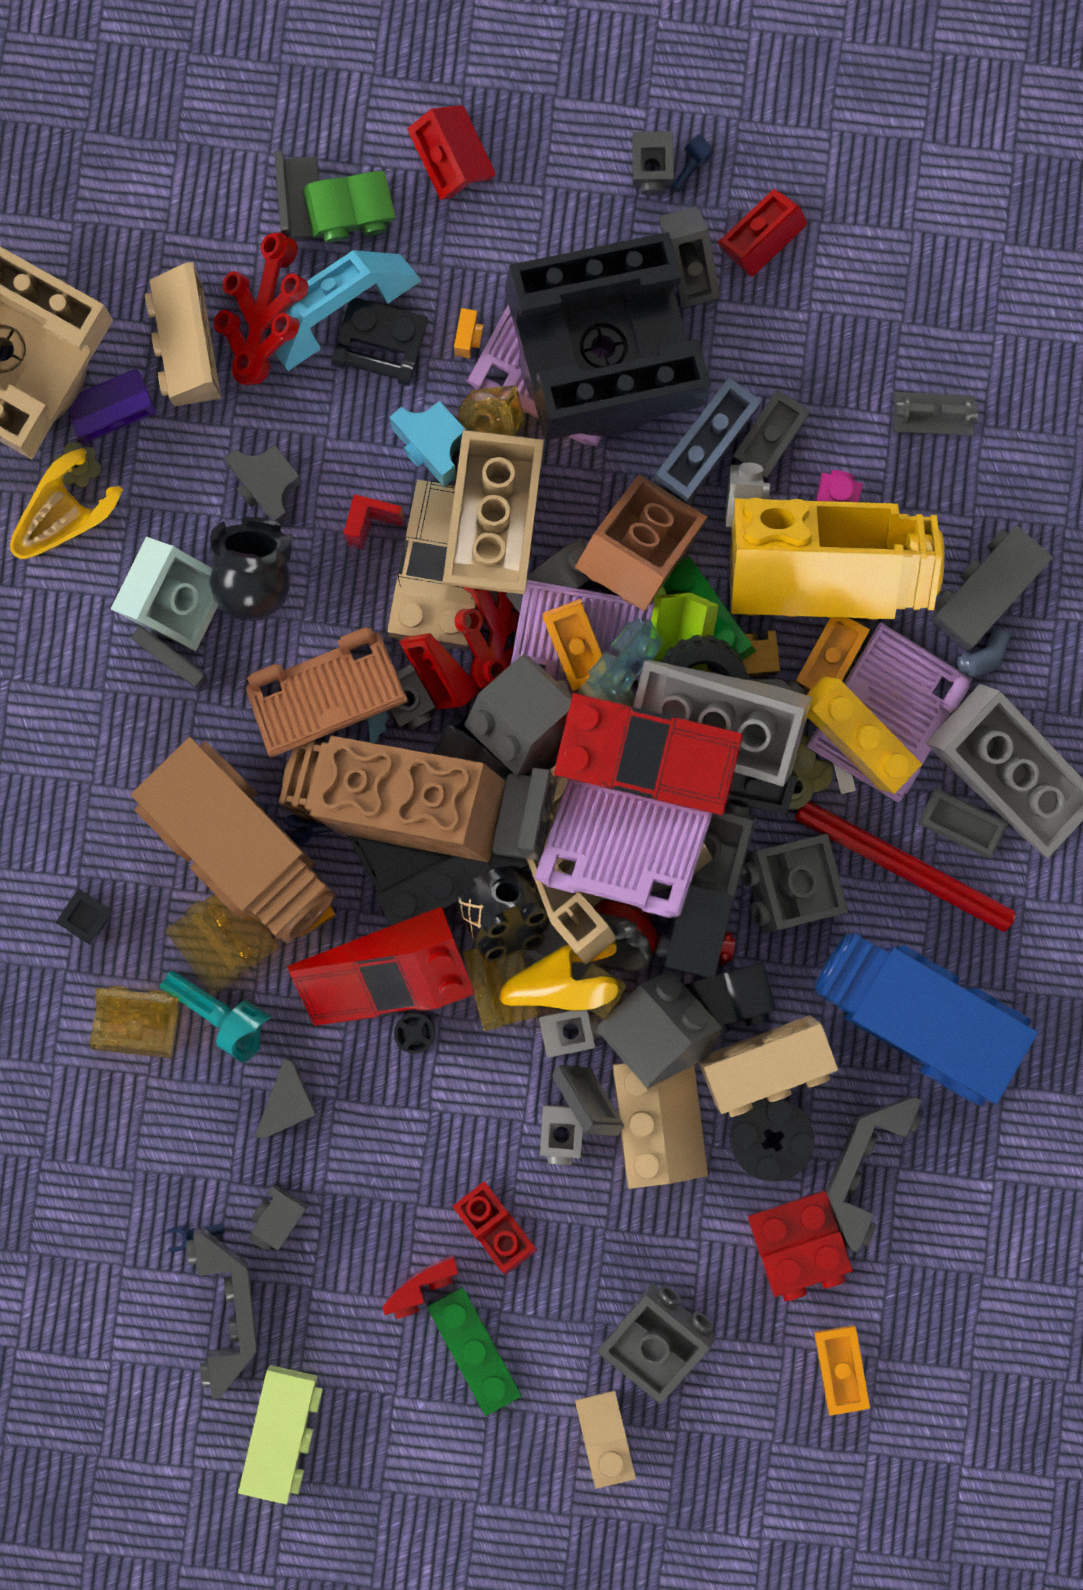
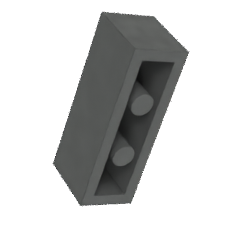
[931,525,1053,652]

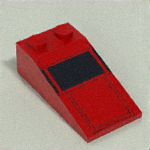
[553,693,744,815]
[287,906,475,1026]

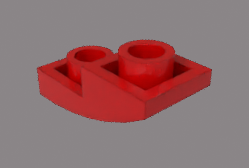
[452,1181,538,1275]
[382,1255,459,1319]

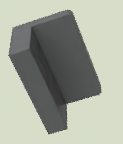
[274,151,324,241]
[492,768,557,861]

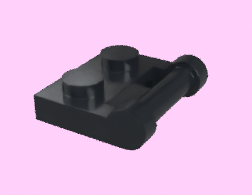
[331,297,428,386]

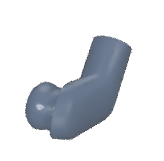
[958,628,1011,678]

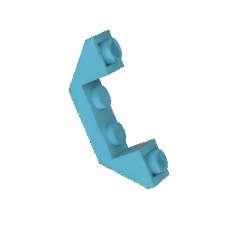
[274,250,421,371]

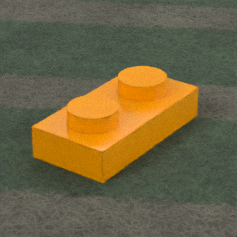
[543,599,611,691]
[795,617,870,691]
[814,1325,870,1416]

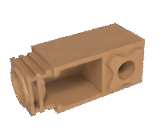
[279,736,506,863]
[130,737,337,944]

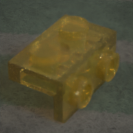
[89,986,180,1059]

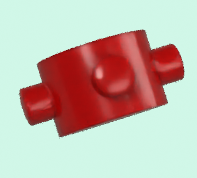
[719,932,735,966]

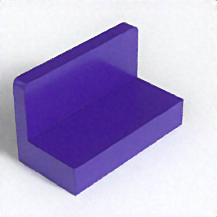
[68,369,157,444]

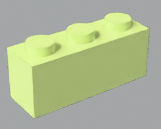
[238,1365,323,1505]

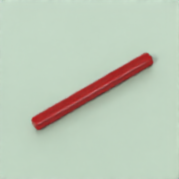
[795,801,1016,932]

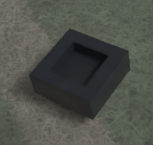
[55,888,114,945]

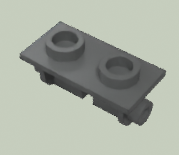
[893,392,978,436]

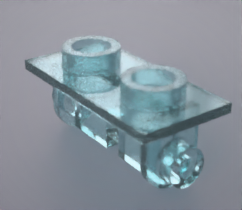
[586,618,664,703]

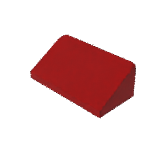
[717,188,807,277]

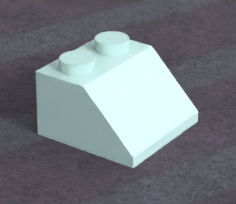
[111,537,218,651]

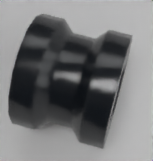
[394,1013,436,1054]

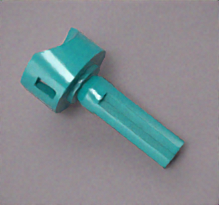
[160,970,271,1063]

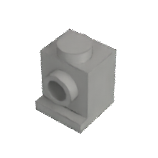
[725,462,770,527]
[539,1010,601,1058]
[540,1104,583,1165]

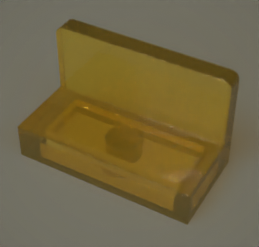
[463,948,539,1031]

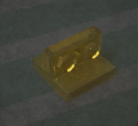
[164,894,280,996]

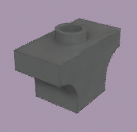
[224,444,302,524]

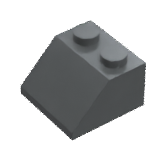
[464,654,572,776]
[597,970,722,1089]

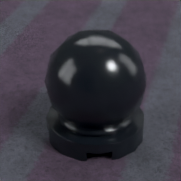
[209,516,292,621]

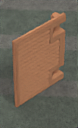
[245,627,408,758]

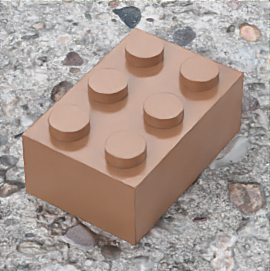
[575,474,707,612]

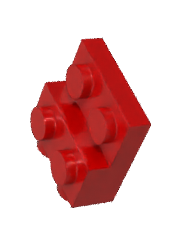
[747,1190,853,1301]

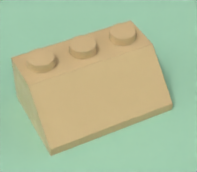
[145,262,221,406]
[698,1015,838,1117]
[612,1062,708,1189]

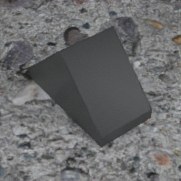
[255,1058,318,1139]

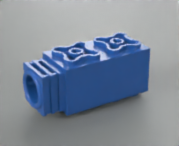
[814,933,1038,1106]

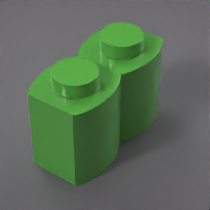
[302,171,396,243]

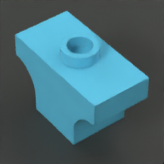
[389,401,466,487]

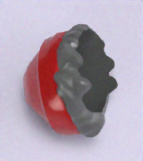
[593,900,658,972]

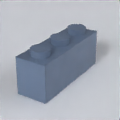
[654,377,761,504]

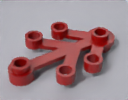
[213,232,308,386]
[454,552,532,689]

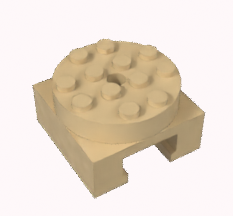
[0,247,113,459]

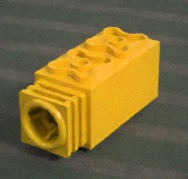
[729,498,945,620]

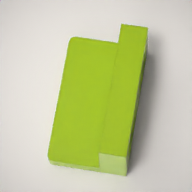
[643,593,719,672]

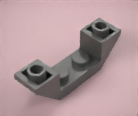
[825,1095,924,1253]
[186,1227,257,1399]

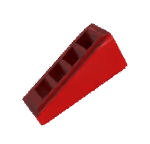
[399,633,480,710]

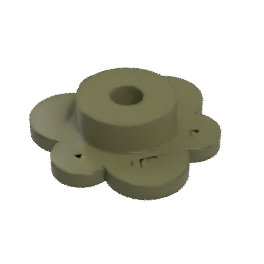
[55,442,101,488]

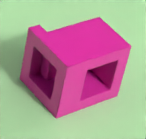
[814,470,863,502]

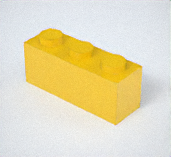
[806,676,922,794]

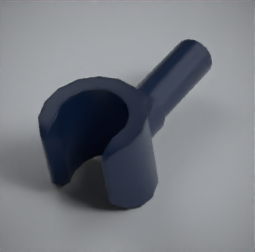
[672,135,711,192]
[284,814,334,845]
[165,1223,225,1252]

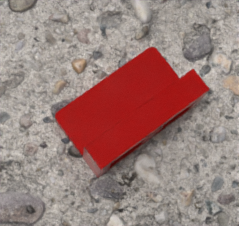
[407,105,496,200]
[343,494,405,550]

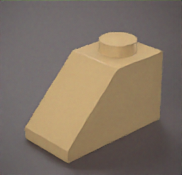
[575,1390,636,1489]

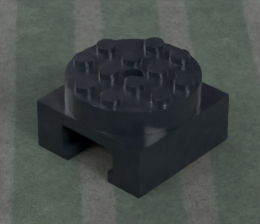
[505,232,711,441]

